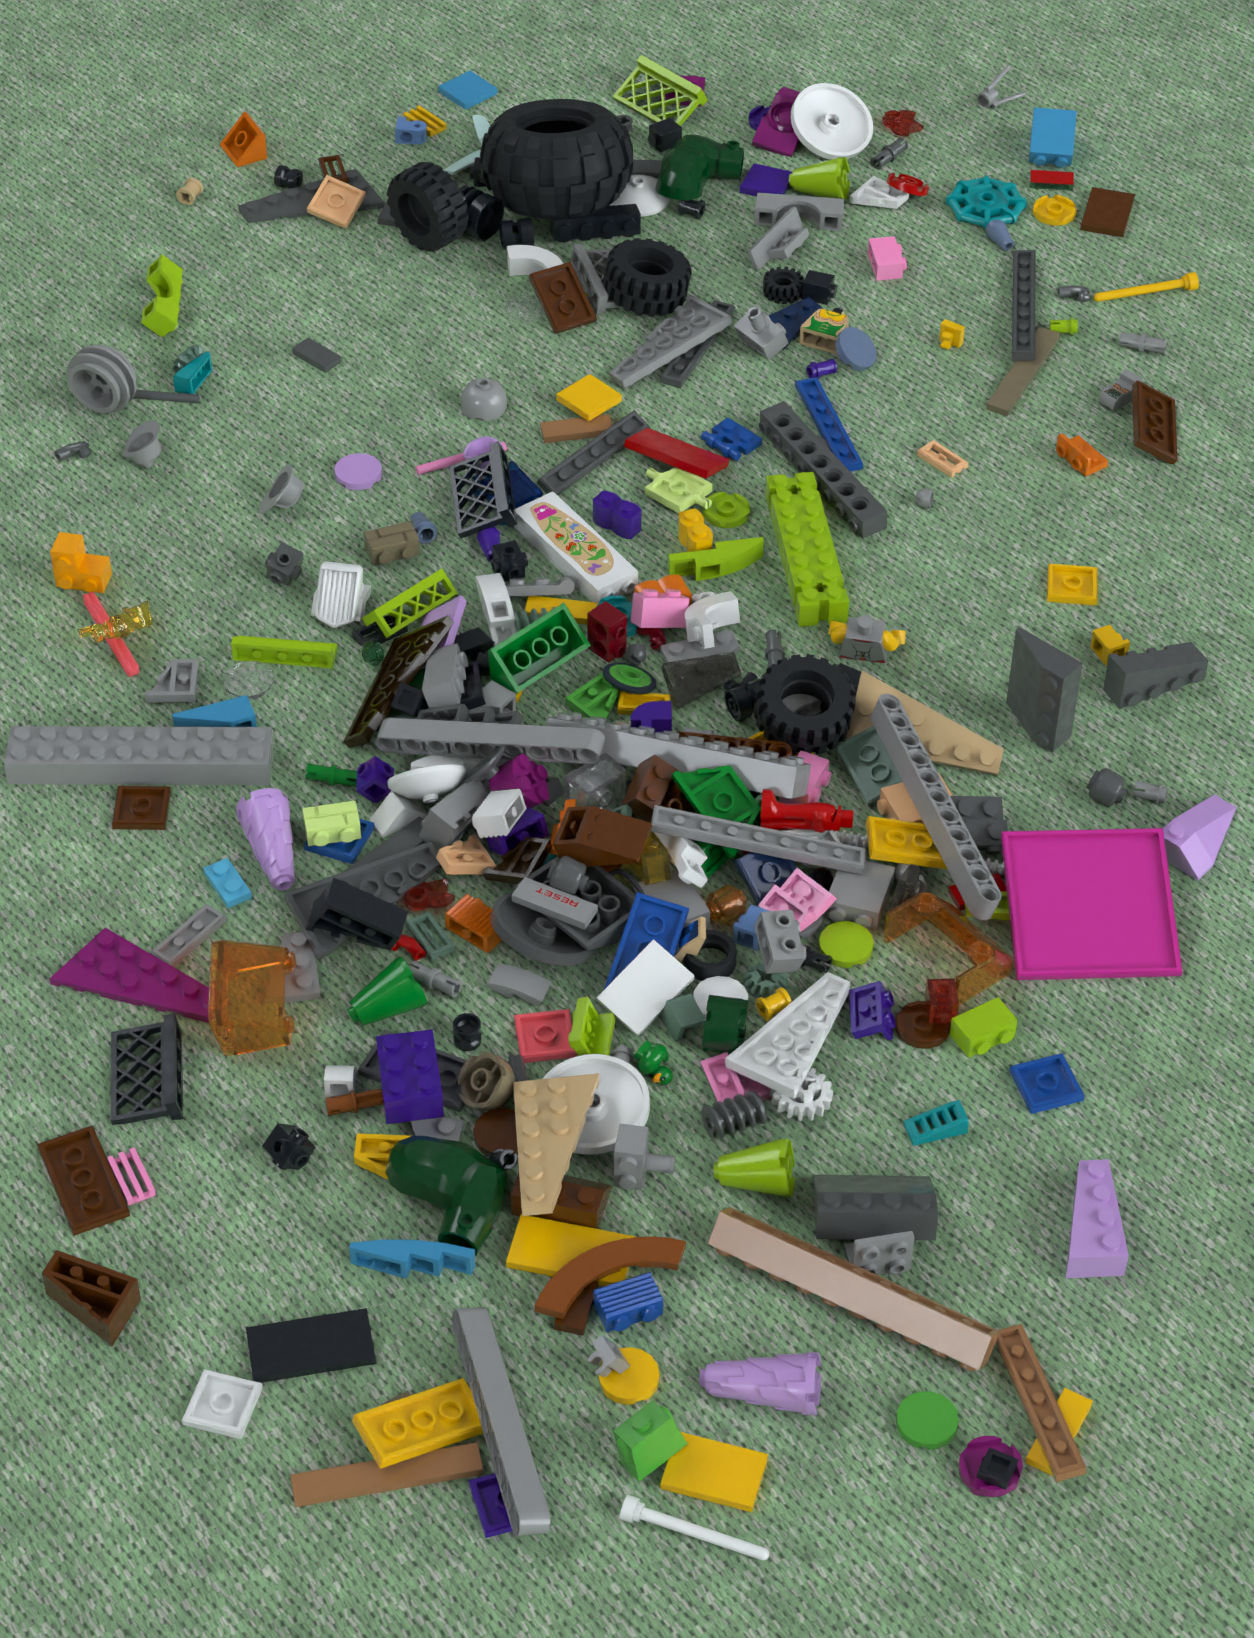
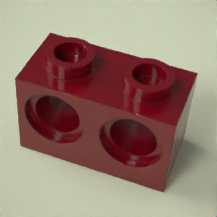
[587,601,627,663]

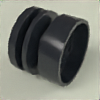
[459,185,504,242]

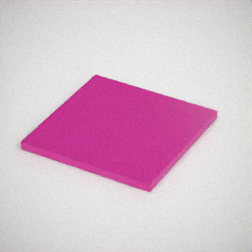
[1001,828,1183,980]

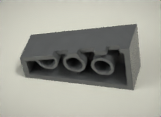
[1103,642,1208,709]

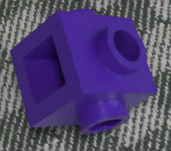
[356,756,394,803]

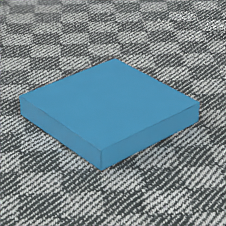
[438,70,497,110]

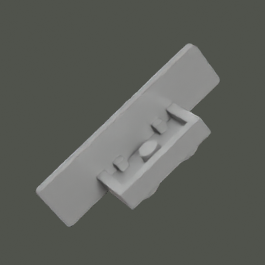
[748,207,809,270]

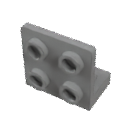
[844,1231,914,1275]

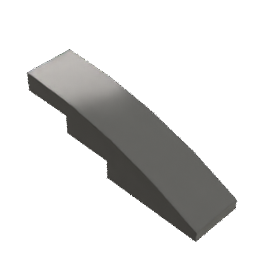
[416,704,523,725]

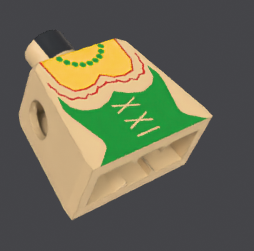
[799,308,849,355]

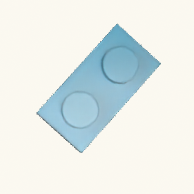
[203,858,252,908]

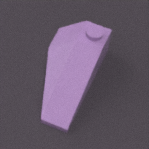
[1163,795,1236,880]

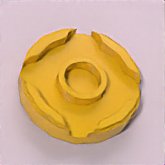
[1033,195,1076,226]
[598,1347,660,1405]

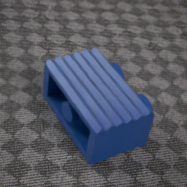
[593,1272,663,1332]

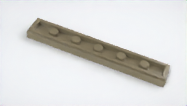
[986,327,1060,416]

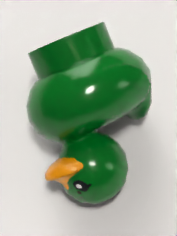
[633,1040,673,1086]

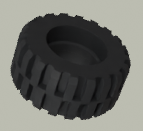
[387,162,469,252]
[603,238,692,317]
[754,654,856,755]

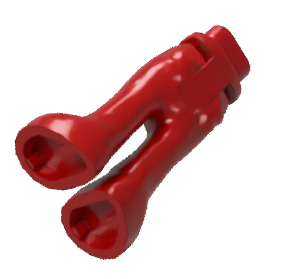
[761,789,853,833]

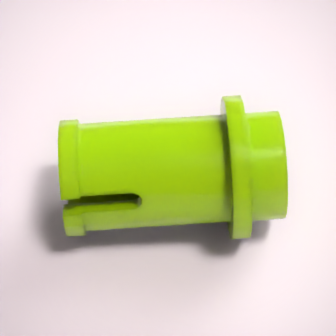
[1050,317,1078,335]

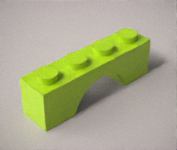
[141,254,183,337]

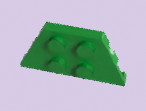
[671,765,761,859]

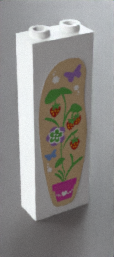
[514,492,638,603]

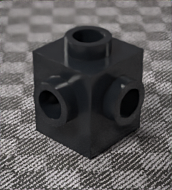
[491,540,528,582]
[262,1123,316,1170]

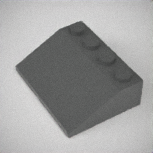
[1006,627,1083,752]
[513,856,636,951]
[813,1175,938,1241]

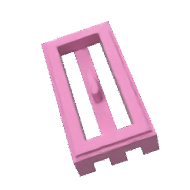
[107,1147,156,1206]

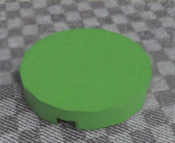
[896,1391,959,1450]

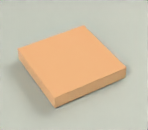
[307,175,366,228]

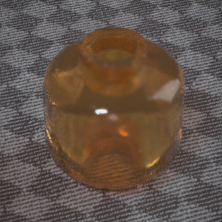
[706,885,747,925]

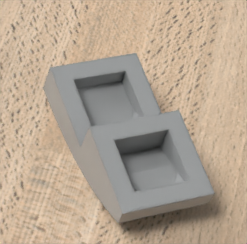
[486,963,552,1006]

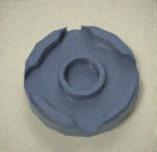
[835,327,877,371]

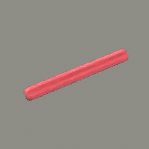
[83,592,140,677]

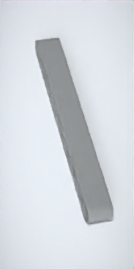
[376,718,605,764]
[452,1307,550,1536]

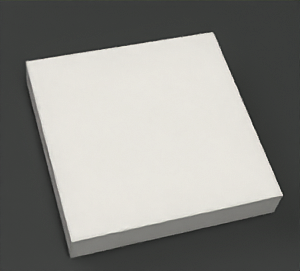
[182,1369,263,1439]

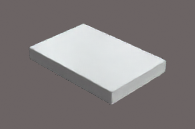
[596,939,695,1037]

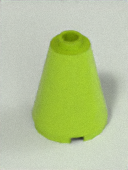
[789,157,850,200]
[713,1138,795,1197]

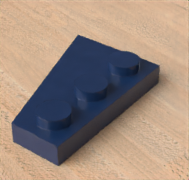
[769,297,823,350]

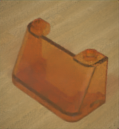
[208,940,296,1056]

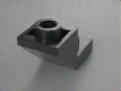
[454,627,495,660]

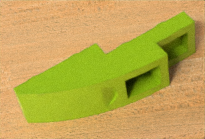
[668,537,764,581]

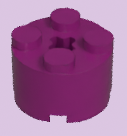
[489,754,549,808]

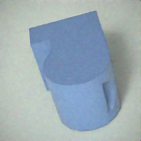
[395,116,427,144]

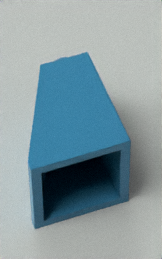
[1029,107,1077,167]

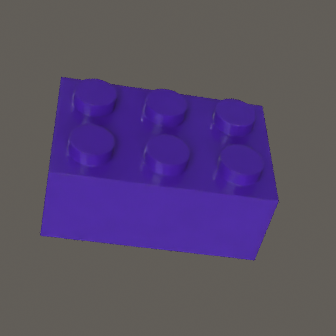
[376,1029,444,1124]

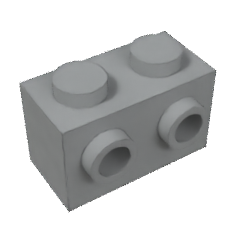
[754,910,806,974]

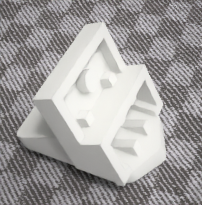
[311,561,371,628]

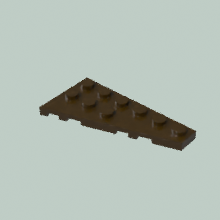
[343,615,454,748]

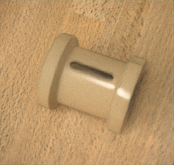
[176,177,203,205]

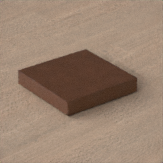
[112,786,171,830]

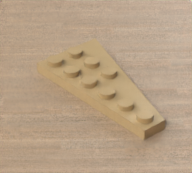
[846,670,1004,776]
[513,1073,600,1216]

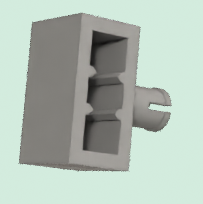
[734,307,788,360]
[614,1123,676,1190]

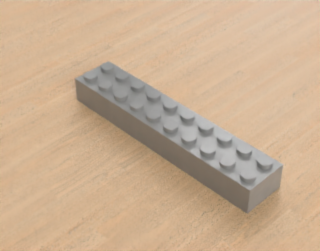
[546,711,811,799]
[4,726,274,785]

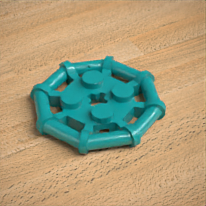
[946,175,1027,229]

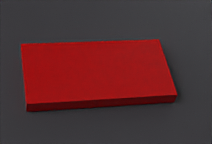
[624,428,729,479]

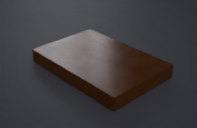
[1080,187,1135,237]
[528,262,597,334]

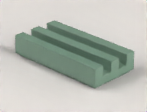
[405,911,456,962]

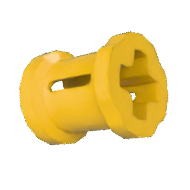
[755,987,792,1021]

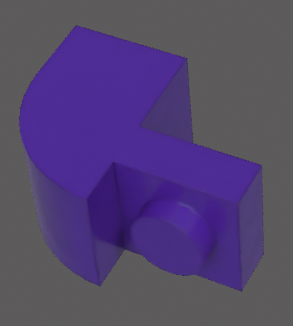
[631,701,672,733]

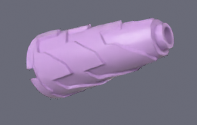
[236,788,295,891]
[699,1352,821,1416]

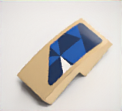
[674,916,706,963]

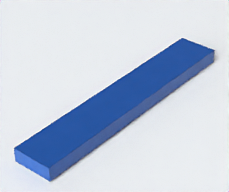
[795,377,863,471]

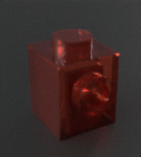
[925,978,959,1023]

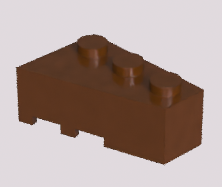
[42,1250,141,1346]

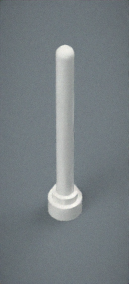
[619,1494,769,1561]

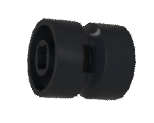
[499,218,534,250]
[724,678,760,721]

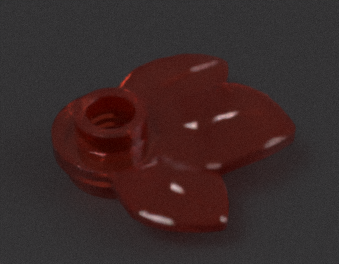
[882,110,924,137]
[404,878,455,911]

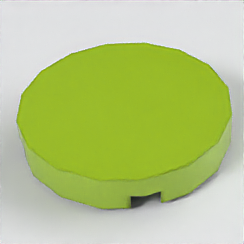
[702,492,750,528]
[818,921,874,968]

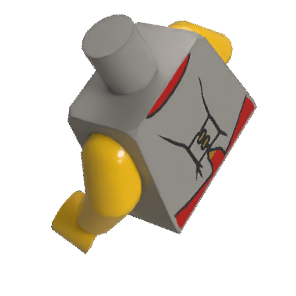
[828,615,906,664]

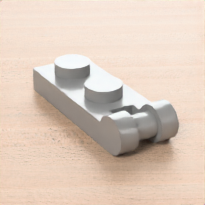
[505,576,575,597]

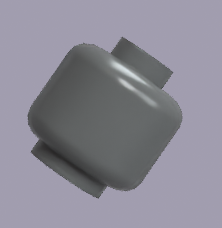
[1086,768,1127,807]
[547,856,589,895]

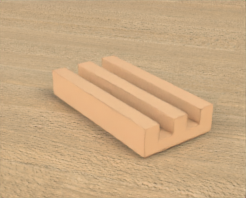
[917,440,968,478]

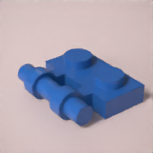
[701,418,762,461]

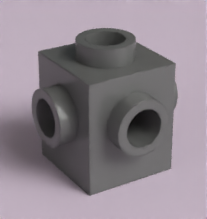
[265,542,303,586]

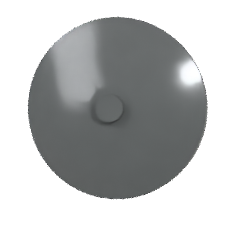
[490,892,595,966]

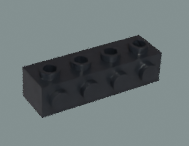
[550,204,641,243]

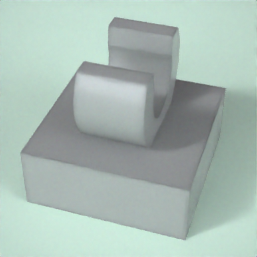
[588,1335,630,1377]

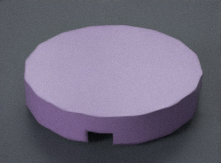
[334,453,382,490]

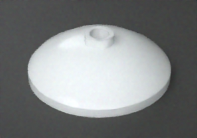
[609,175,670,217]
[387,765,467,803]

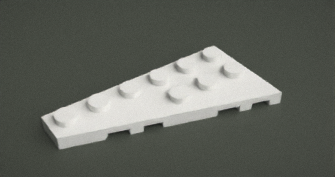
[725,972,850,1099]

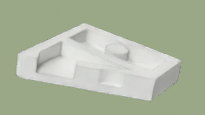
[850,176,909,209]

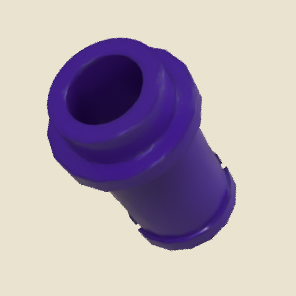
[806,359,837,379]

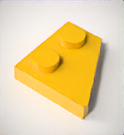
[354,1133,411,1180]

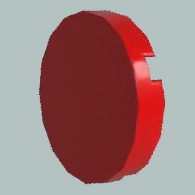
[886,172,929,196]

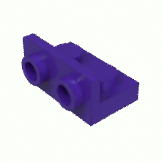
[849,981,896,1040]

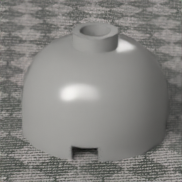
[461,378,507,421]

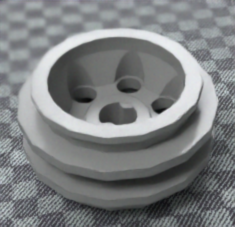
[67,345,137,413]

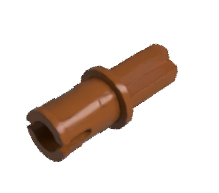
[325,1089,383,1116]

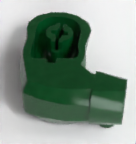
[655,134,744,200]
[386,1136,507,1256]

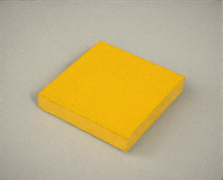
[556,374,622,422]
[1047,564,1097,605]

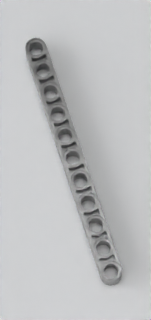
[870,694,1002,920]

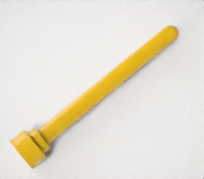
[1093,272,1199,302]

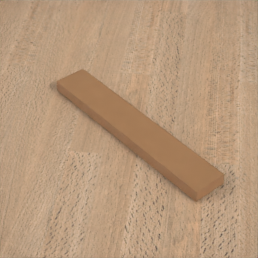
[996,1324,1086,1482]
[290,1442,483,1507]

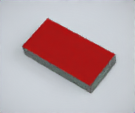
[1030,170,1074,191]

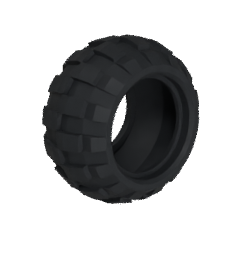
[480,99,634,219]

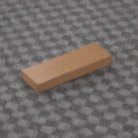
[540,414,613,443]

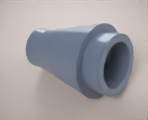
[986,219,1015,251]
[411,512,437,543]

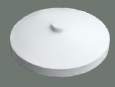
[791,83,873,159]
[543,1054,650,1155]

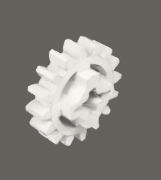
[770,1068,833,1121]

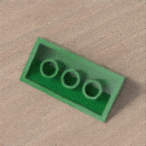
[488,603,591,694]

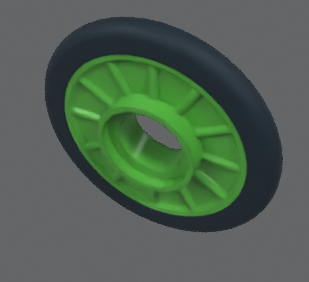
[602,662,656,694]

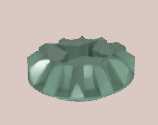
[172,344,204,373]
[743,962,788,998]

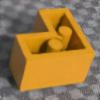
[50,532,112,593]

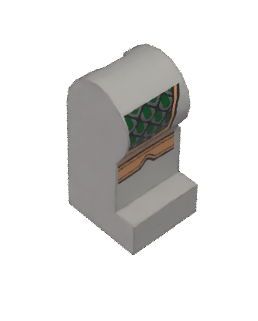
[1099,369,1143,412]

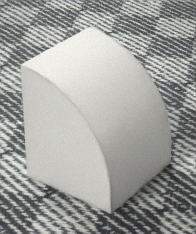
[324,1065,356,1097]

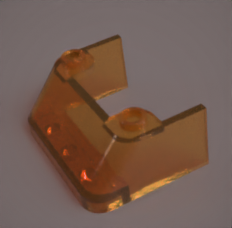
[883,892,1013,1008]

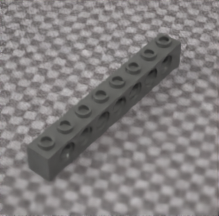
[759,401,887,538]

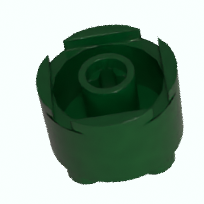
[702,995,749,1054]

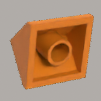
[220,111,267,167]

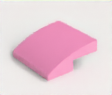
[758,868,837,932]
[700,1052,772,1103]

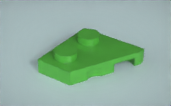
[565,673,620,720]

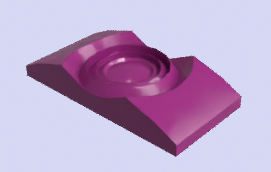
[752,86,801,157]

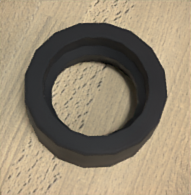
[684,930,737,981]

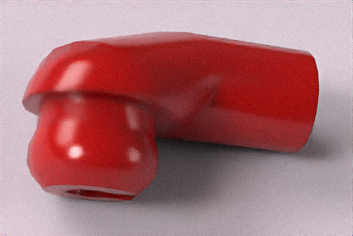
[391,934,426,961]

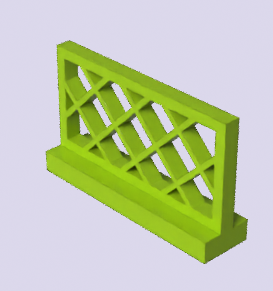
[612,55,708,126]

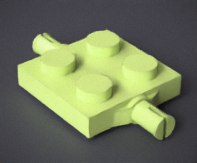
[645,467,713,513]

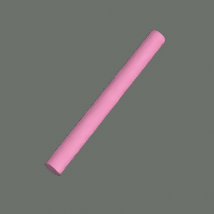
[415,442,507,475]

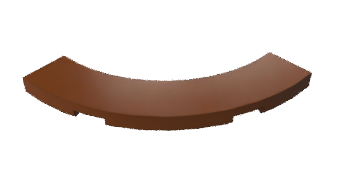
[534,1236,686,1319]

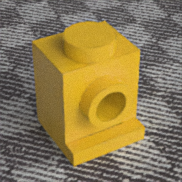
[1090,625,1130,666]

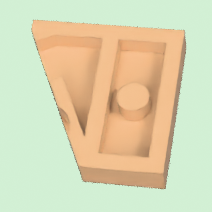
[436,834,496,875]

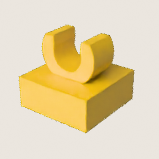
[939,319,965,350]

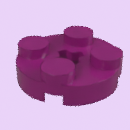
[958,1436,1023,1497]

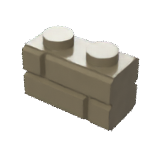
[364,521,420,566]

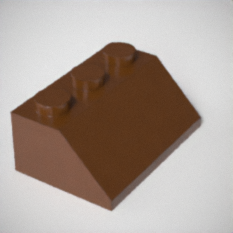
[511,1173,612,1229]

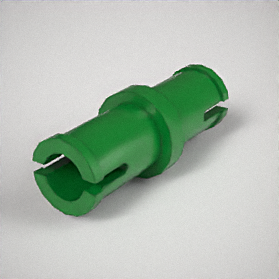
[305,763,357,787]

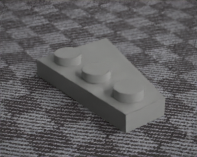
[264,932,321,1005]

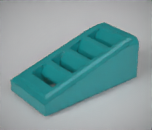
[173,351,212,394]
[903,1100,969,1146]

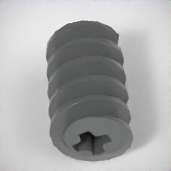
[701,1090,767,1139]

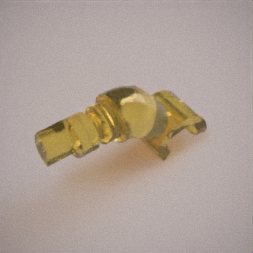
[79,600,153,643]

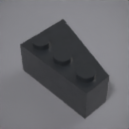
[305,878,408,950]

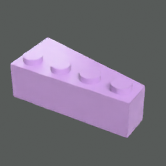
[1065,1159,1129,1278]

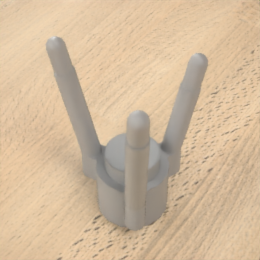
[977,65,1026,108]

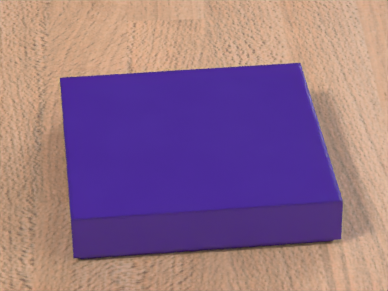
[740,163,793,197]
[468,1473,512,1538]

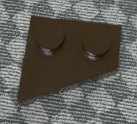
[482,837,553,884]

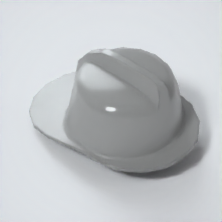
[123,420,162,469]
[258,464,304,514]

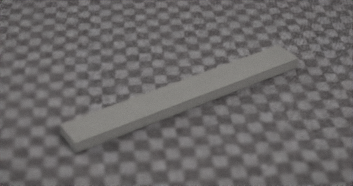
[650,805,866,875]

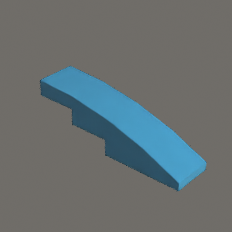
[349,1240,476,1279]

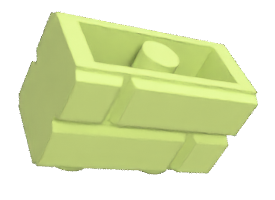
[302,801,361,847]

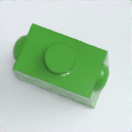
[613,1400,688,1482]

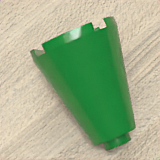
[347,957,428,1026]

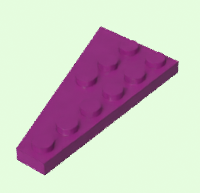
[49,928,233,1024]

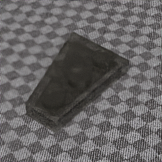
[661,652,742,711]

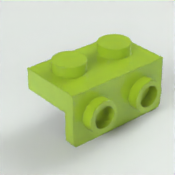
[568,997,616,1056]

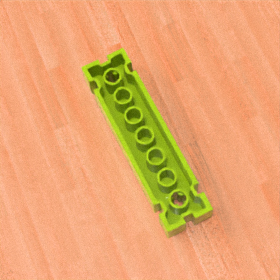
[765,472,849,627]

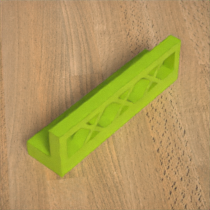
[362,568,458,638]
[231,635,338,668]

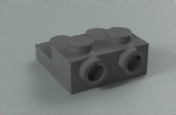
[950,796,1008,855]

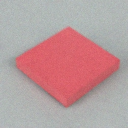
[514,1009,577,1063]

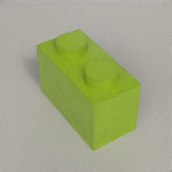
[950,997,1017,1058]

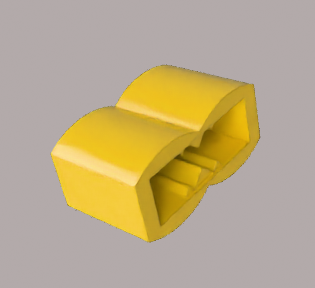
[678,508,713,552]

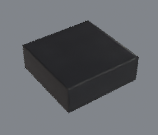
[976,1447,1019,1490]

